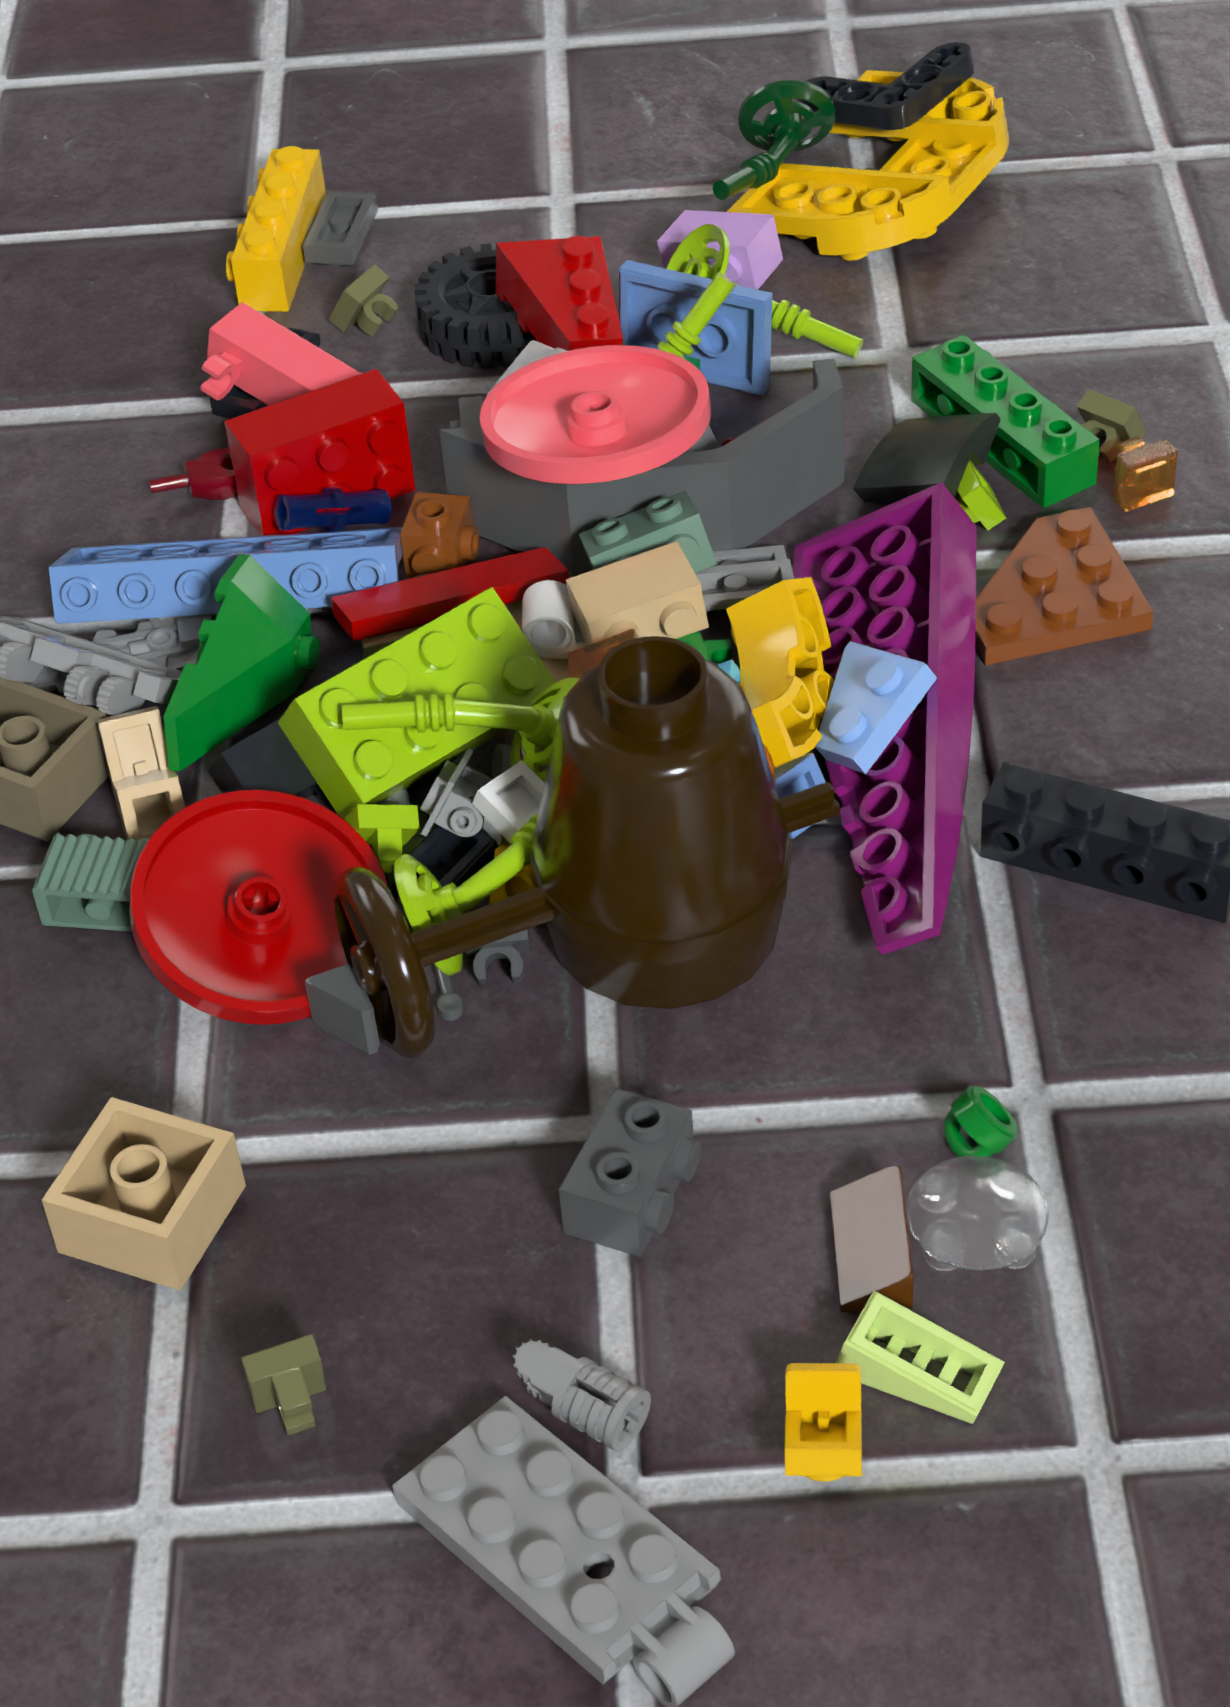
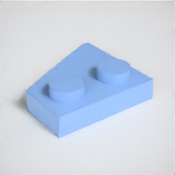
[815,641,937,774]

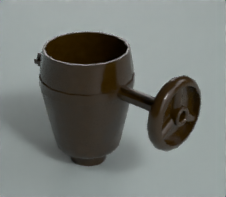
[333,636,840,1058]

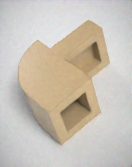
[97,706,185,841]

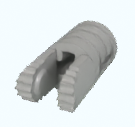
[513,1339,651,1452]

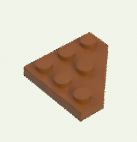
[975,507,1153,666]

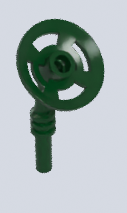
[712,80,835,200]

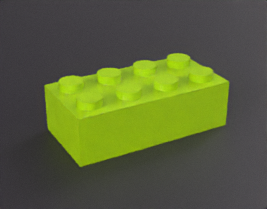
[278,587,556,819]

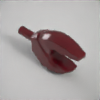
[149,448,238,500]

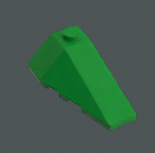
[163,554,320,771]

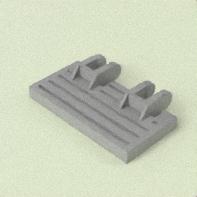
[0,616,182,716]

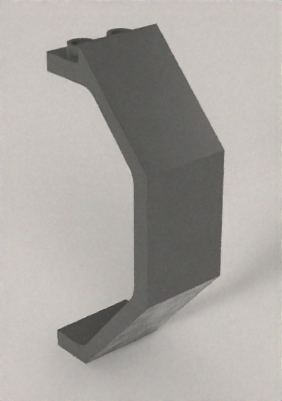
[439,359,845,574]

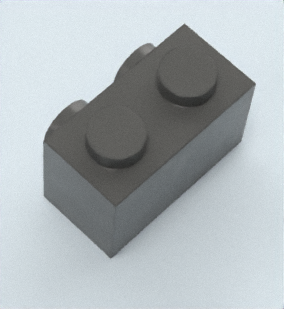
[559,1088,701,1258]

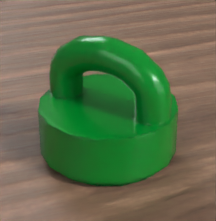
[944,1086,1018,1164]

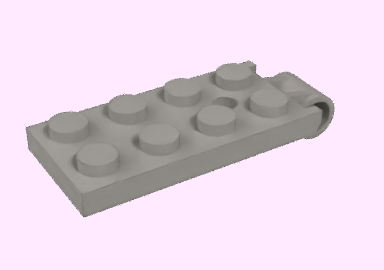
[392,1396,735,1707]

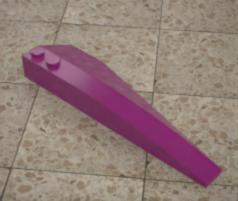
[793,482,977,955]

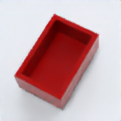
[224,369,416,536]

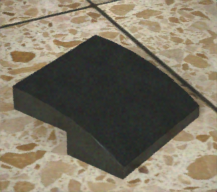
[853,412,1001,502]

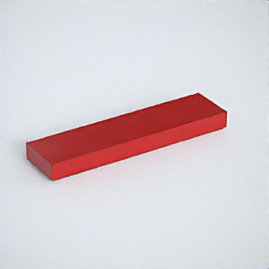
[331,547,569,641]

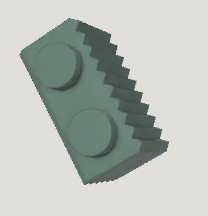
[32,833,150,932]

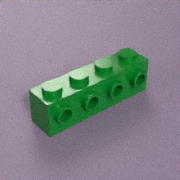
[911,335,1100,509]

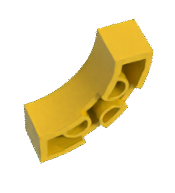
[726,577,834,770]

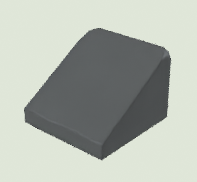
[305,964,380,1055]

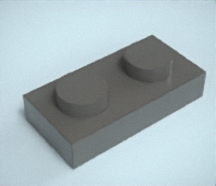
[303,191,378,267]

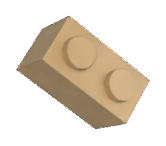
[566,541,709,665]

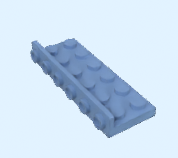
[49,527,403,624]

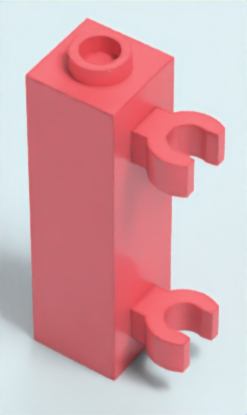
[200,302,362,406]

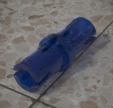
[275,487,391,532]

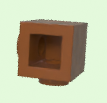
[400,492,479,578]

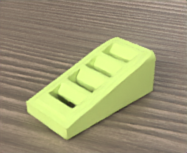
[835,1291,1005,1424]

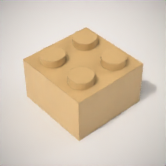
[42,1097,246,1291]

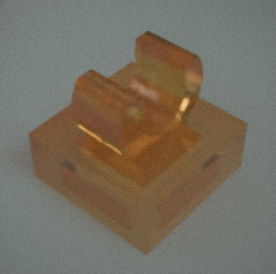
[1114,437,1178,512]

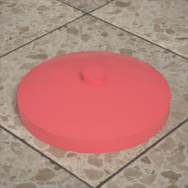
[479,345,711,484]

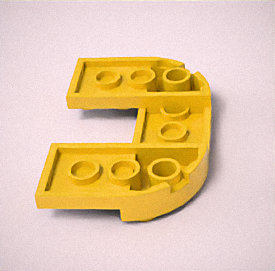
[727,70,1009,261]

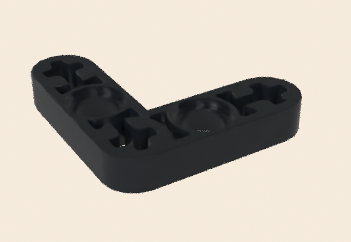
[797,42,974,130]

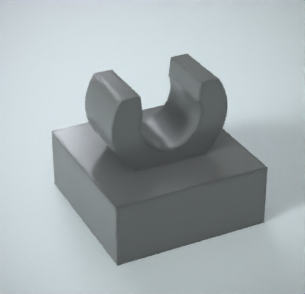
[466,928,532,985]

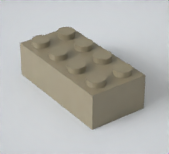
[0,677,109,842]

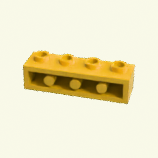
[226,146,326,312]

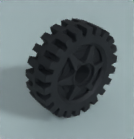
[415,243,538,369]

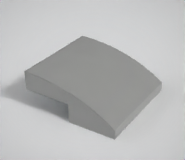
[696,545,794,611]

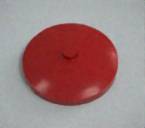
[129,790,388,1025]

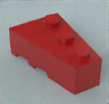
[496,236,623,351]

